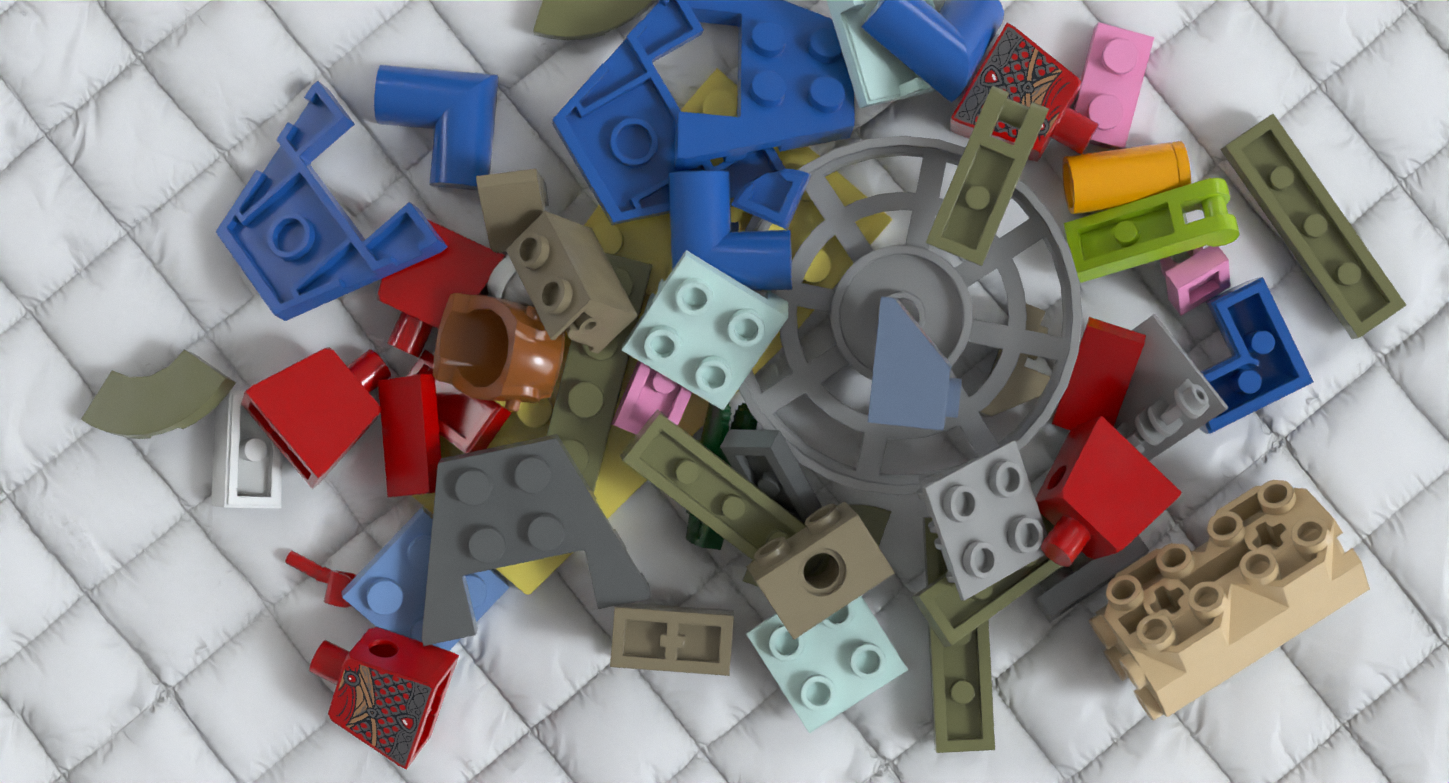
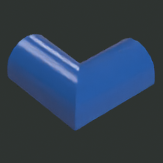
[861,0,1004,103]
[374,65,499,190]
[669,171,793,291]
[1199,277,1314,434]

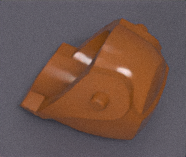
[433,293,565,412]

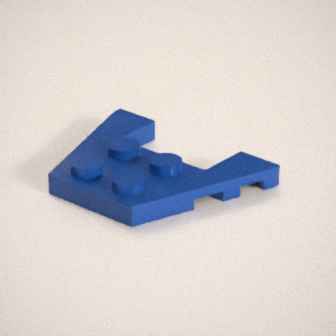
[552,0,786,225]
[674,0,855,171]
[216,81,448,321]

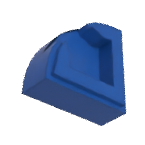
[731,169,811,230]

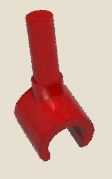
[285,550,356,608]

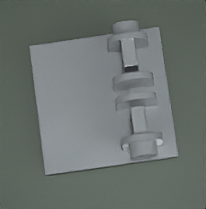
[1114,314,1229,461]
[917,440,1047,601]

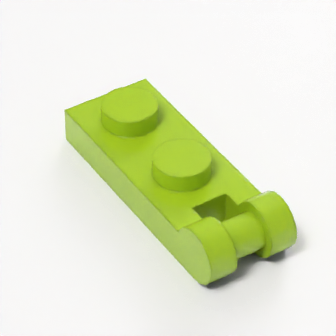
[1063,178,1240,283]

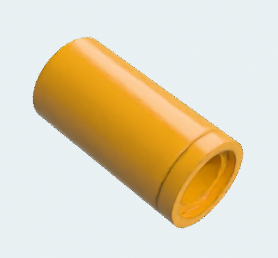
[1062,141,1191,214]

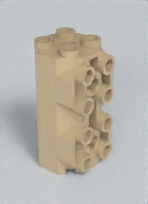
[1089,480,1370,721]

